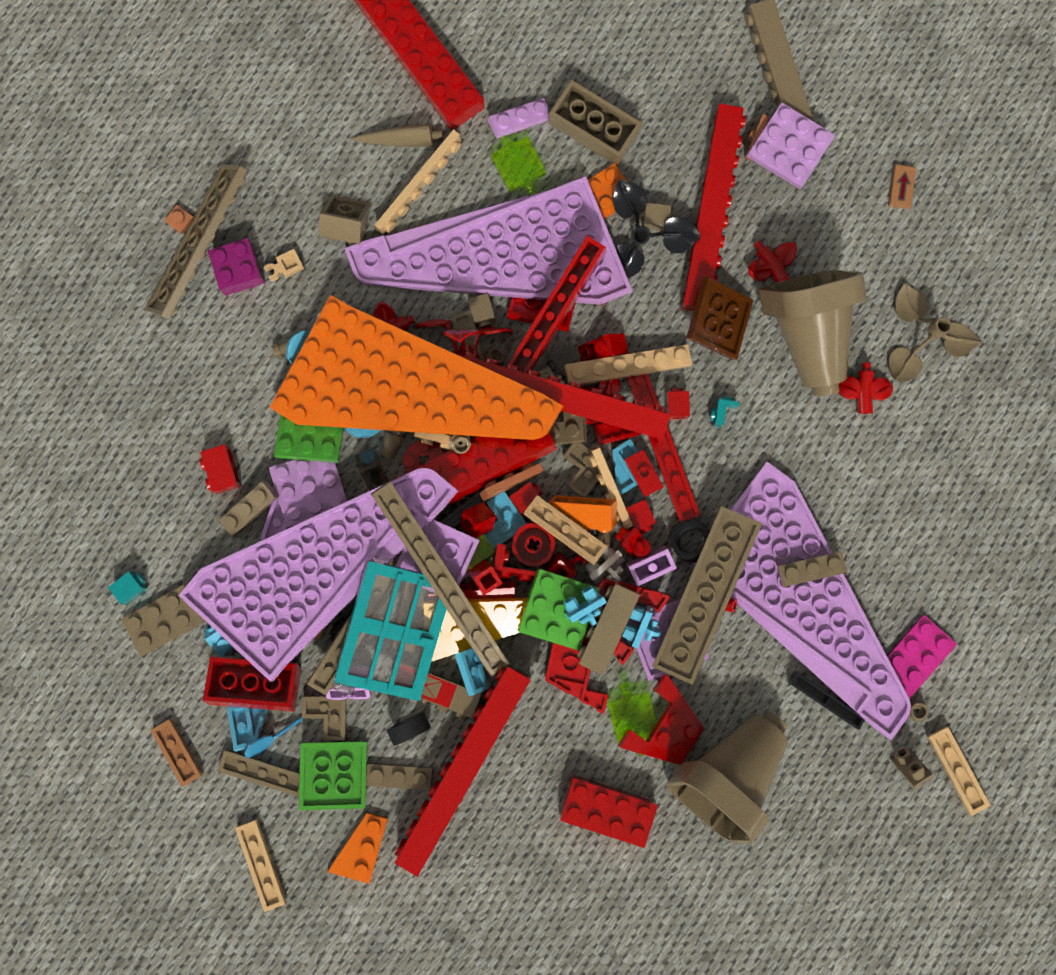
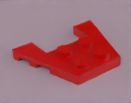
[588,577,670,665]
[545,634,622,714]
[617,674,704,765]

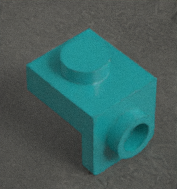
[710,396,740,428]

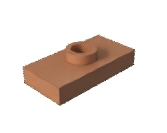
[745,114,770,161]

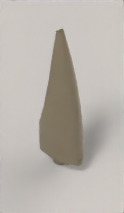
[351,124,443,147]

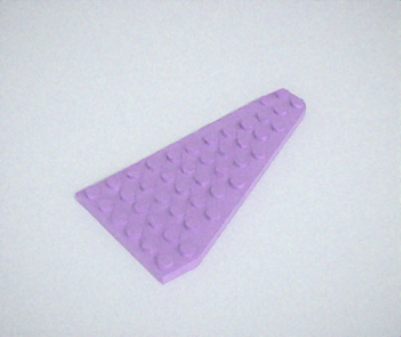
[344,176,632,305]
[690,462,911,740]
[178,468,458,681]

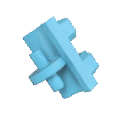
[563,586,607,626]
[622,605,661,648]

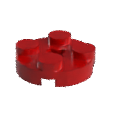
[403,440,444,473]

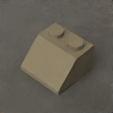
[319,195,372,244]

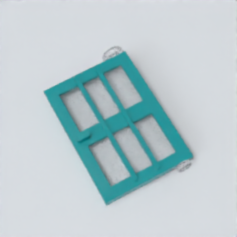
[332,556,446,701]

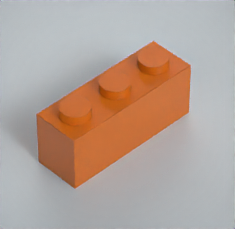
[548,495,617,533]

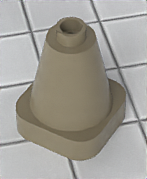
[759,270,866,396]
[666,712,788,844]

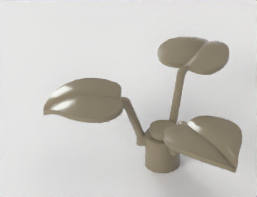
[888,283,982,382]

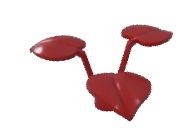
[415,319,513,356]

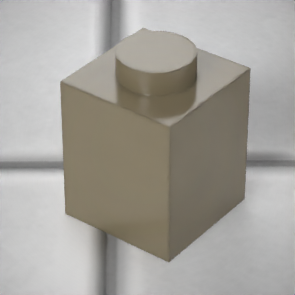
[639,203,671,232]
[468,293,495,329]

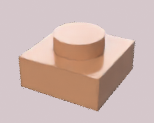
[164,205,194,234]

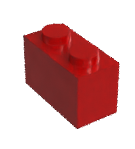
[199,444,241,494]

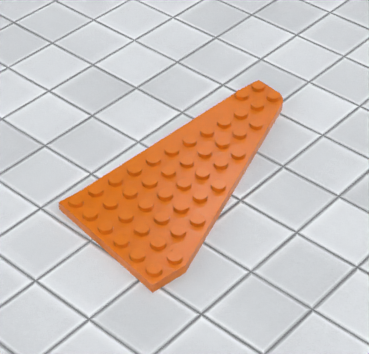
[269,295,564,440]

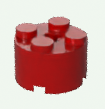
[512,523,555,567]

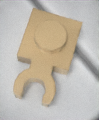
[264,249,304,281]

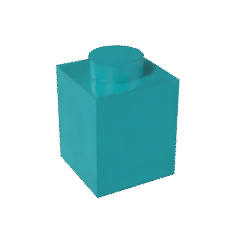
[108,571,148,605]

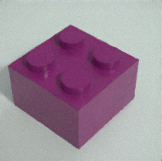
[208,238,265,296]

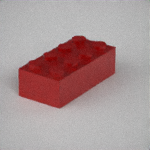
[203,657,301,712]
[560,774,658,848]

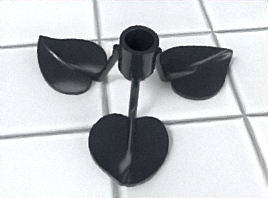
[613,180,701,278]

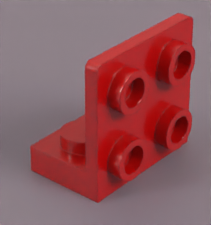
[493,544,536,582]

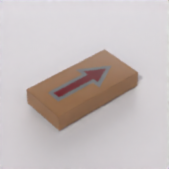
[889,164,916,209]

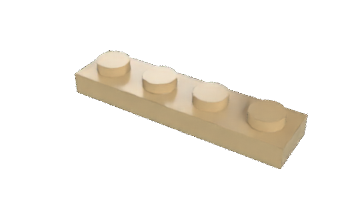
[588,446,633,529]
[524,495,608,565]
[926,726,991,816]
[235,819,287,912]

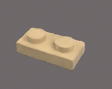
[414,432,462,450]

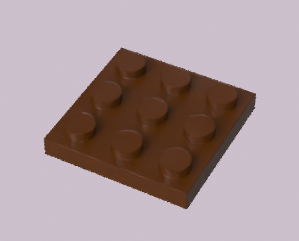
[686,277,754,360]

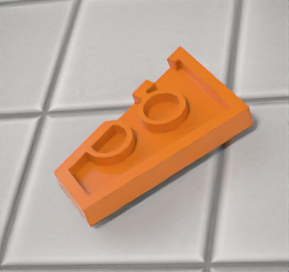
[328,812,388,884]

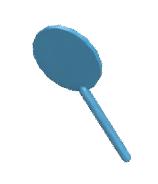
[244,716,304,758]

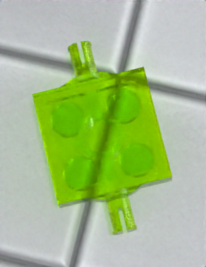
[490,135,546,195]
[607,681,657,756]

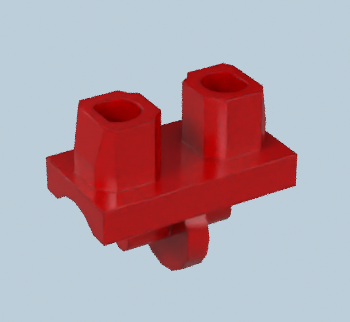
[615,527,652,559]

